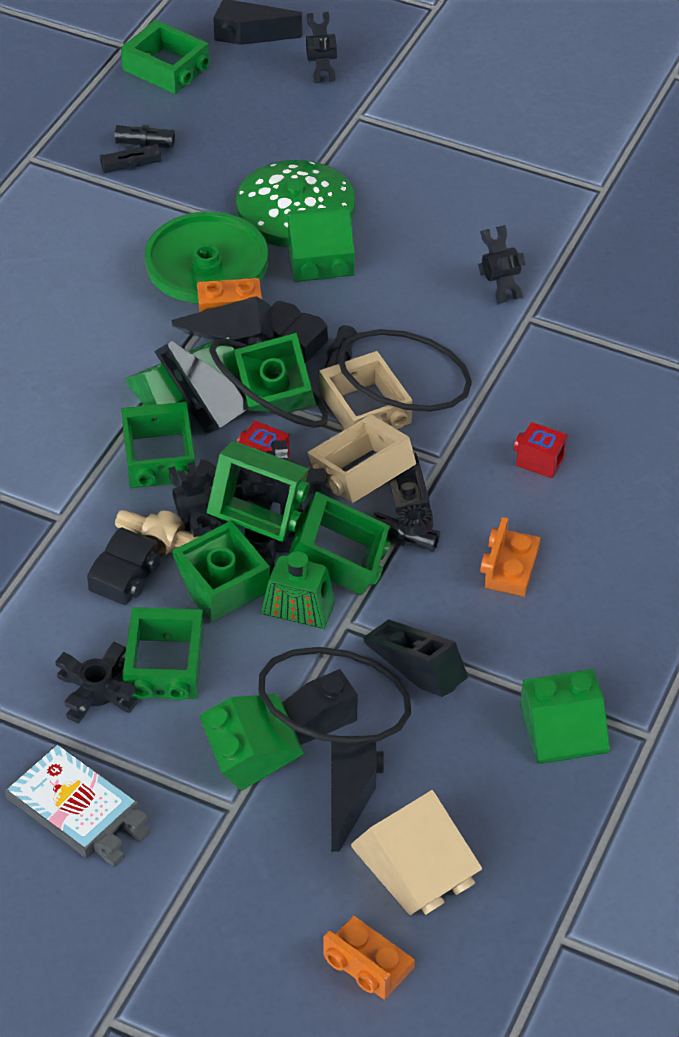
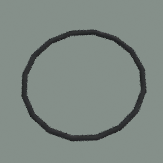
[337,329,472,412]
[209,338,329,428]
[258,647,412,745]

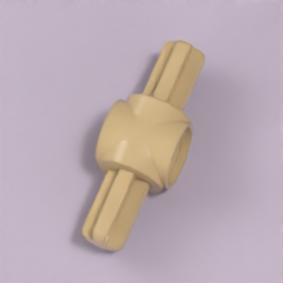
[115,510,200,556]

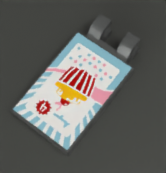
[4,743,151,867]

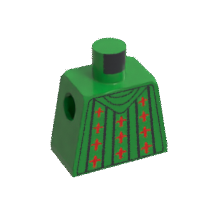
[261,551,335,630]

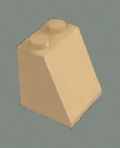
[351,789,483,915]

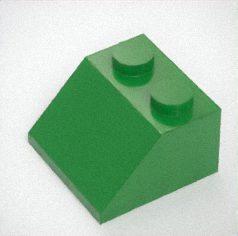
[288,205,354,282]
[234,333,316,413]
[173,521,270,623]
[520,669,610,764]
[199,694,305,791]

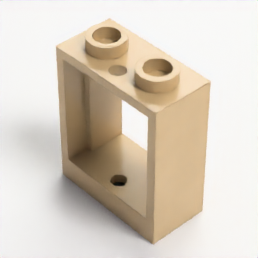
[319,351,413,430]
[307,414,416,503]

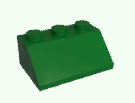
[125,337,240,406]

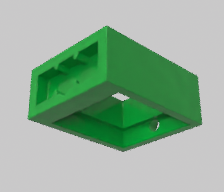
[121,20,210,94]
[121,401,195,488]
[207,440,310,542]
[289,491,390,595]
[123,607,204,700]

